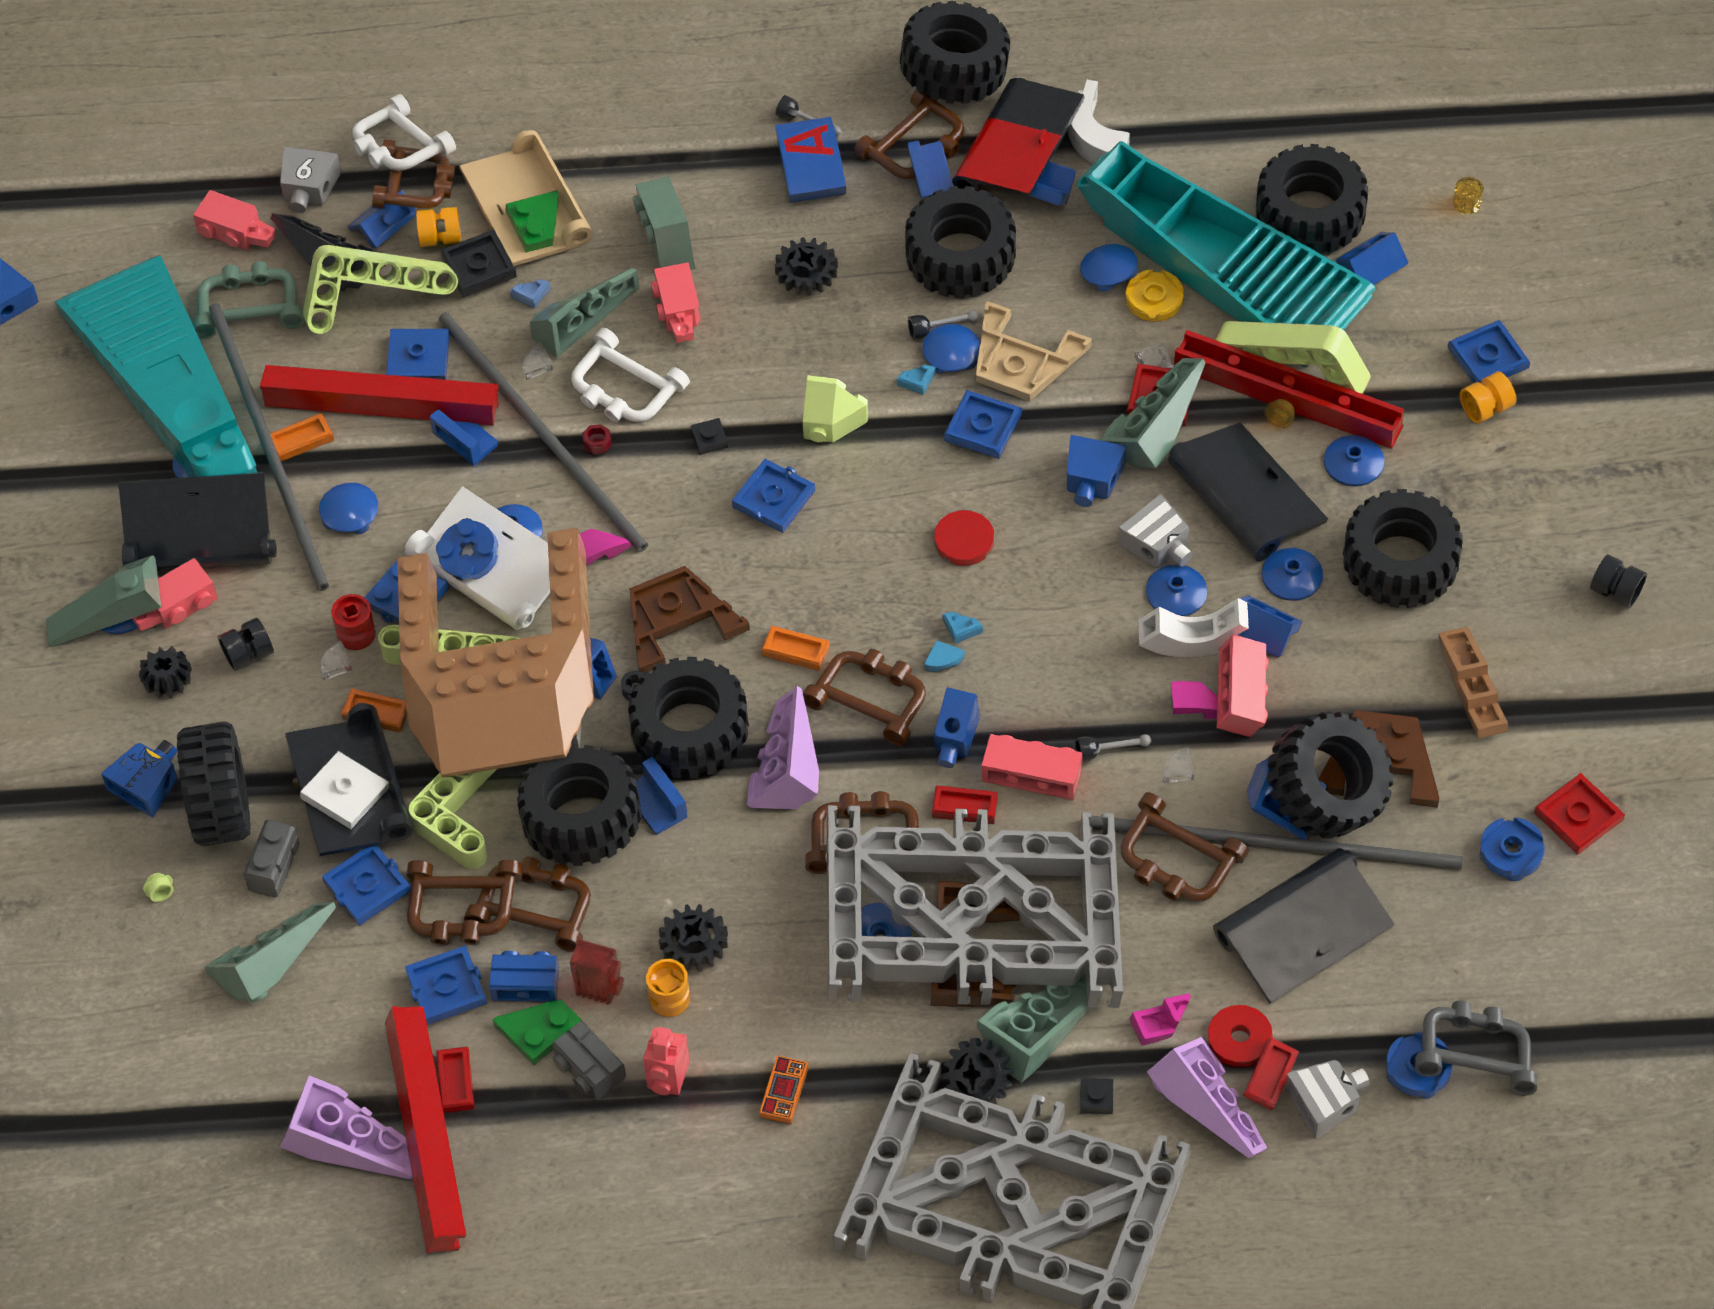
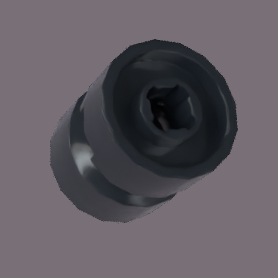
[1590,554,1647,608]
[218,617,274,671]

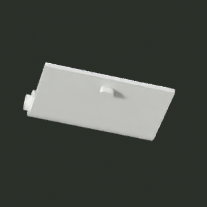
[404,486,550,630]

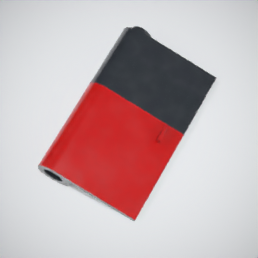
[952,78,1085,197]

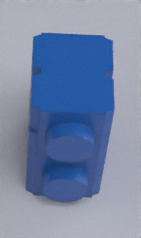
[490,951,559,1002]

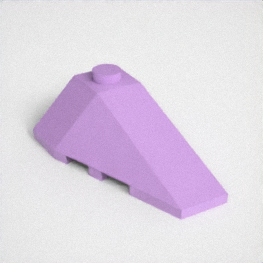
[747,686,819,809]
[1147,1037,1267,1158]
[280,1076,412,1180]

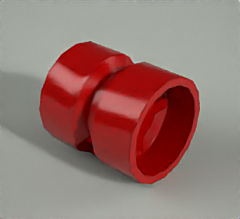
[331,594,376,651]

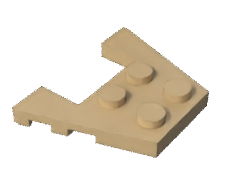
[976,301,1092,402]

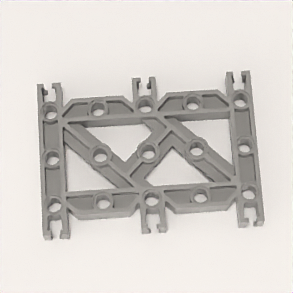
[826,805,1123,1008]
[833,1053,1190,1309]

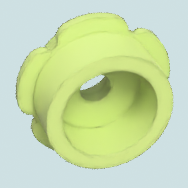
[143,873,174,902]

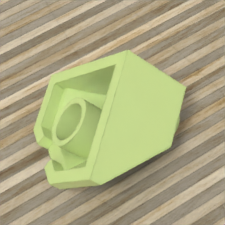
[803,375,868,443]

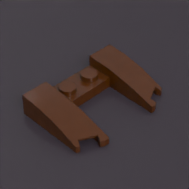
[930,881,1020,1007]

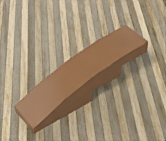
[1438,627,1508,738]

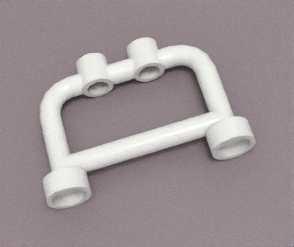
[352,94,456,171]
[571,328,690,423]

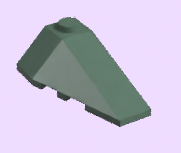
[530,268,639,358]
[1099,358,1206,468]
[46,555,162,647]
[204,902,336,1003]
[977,977,1102,1083]

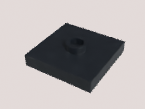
[440,230,517,297]

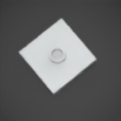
[300,751,389,829]

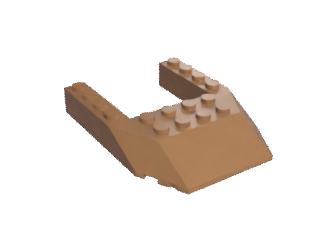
[397,528,594,778]

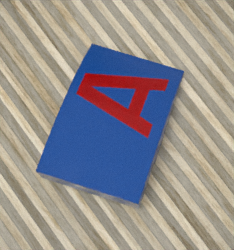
[775,117,846,203]

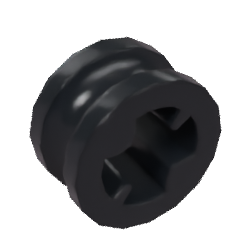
[621,671,644,701]

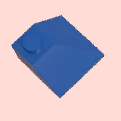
[1247,758,1327,840]

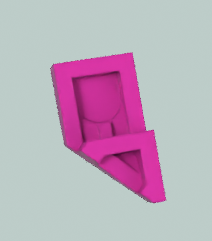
[580,528,632,566]
[1170,681,1218,719]
[1129,993,1191,1046]

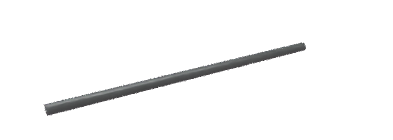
[209,303,329,591]
[439,312,648,552]
[1090,815,1463,869]

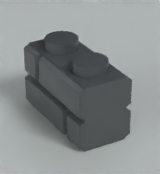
[244,820,299,897]
[552,1021,626,1100]

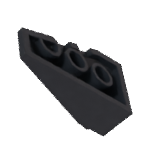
[270,213,385,291]

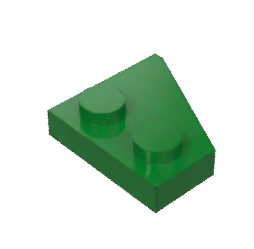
[505,190,559,253]
[492,999,582,1065]

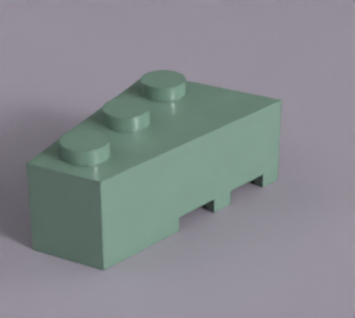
[633,176,695,270]

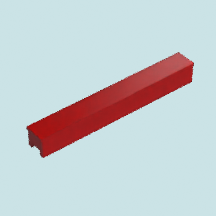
[1173,330,1404,449]
[260,365,499,426]
[385,1006,466,1254]

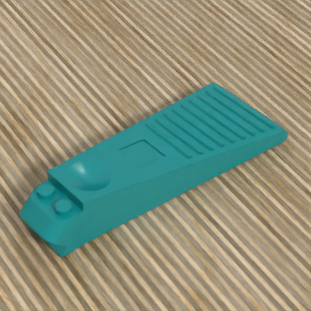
[1077,141,1375,368]
[55,255,257,477]

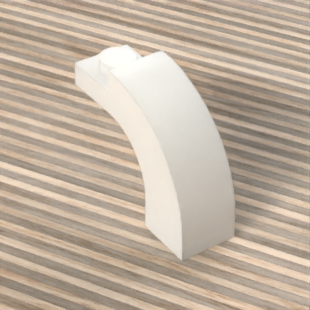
[1067,80,1130,164]
[1138,598,1248,657]

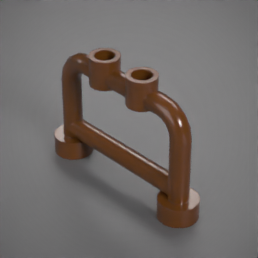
[854,90,964,179]
[372,139,455,210]
[803,649,926,746]
[805,791,919,874]
[1120,792,1249,901]
[464,857,591,952]
[406,860,523,945]

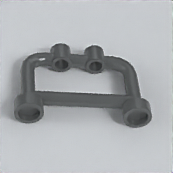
[1415,1000,1537,1096]

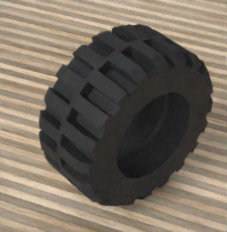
[899,1,1011,104]
[1256,144,1368,255]
[905,186,1016,298]
[1343,489,1463,608]
[628,657,749,779]
[1267,711,1393,838]
[177,721,251,846]
[517,745,642,866]

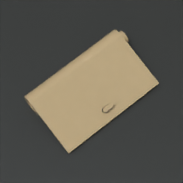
[459,130,593,266]

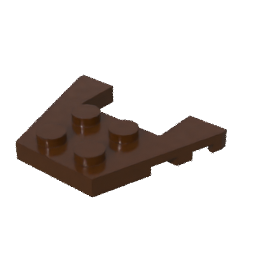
[629,566,750,674]
[1318,710,1439,808]

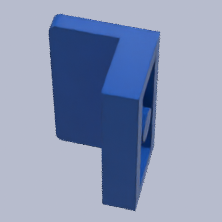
[908,140,953,200]
[1031,162,1076,206]
[347,190,417,248]
[1335,232,1408,285]
[430,409,498,466]
[1237,595,1302,657]
[636,757,688,835]

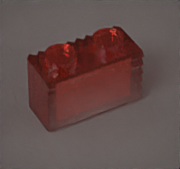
[570,940,624,1005]

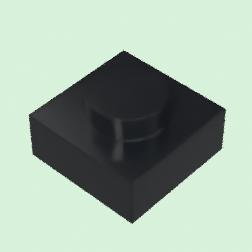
[691,418,728,455]
[1080,1078,1114,1114]

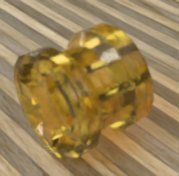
[1453,177,1484,214]

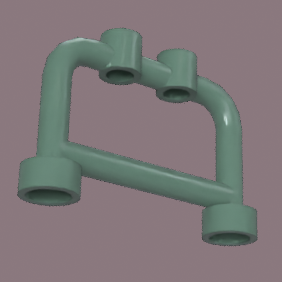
[192,261,304,339]

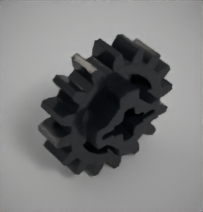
[775,237,838,296]
[659,904,728,972]
[942,1038,1014,1105]

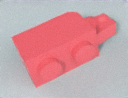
[193,190,276,251]
[650,262,701,343]
[132,558,218,631]
[643,1027,690,1096]

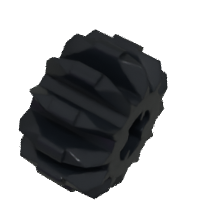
[139,646,192,699]

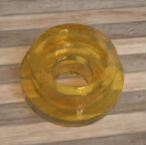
[1265,399,1295,428]

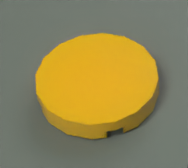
[1125,269,1184,322]

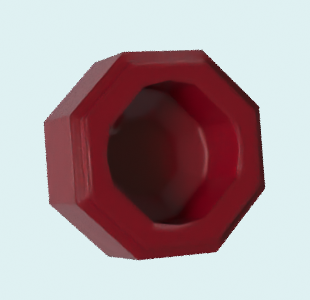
[582,424,612,455]

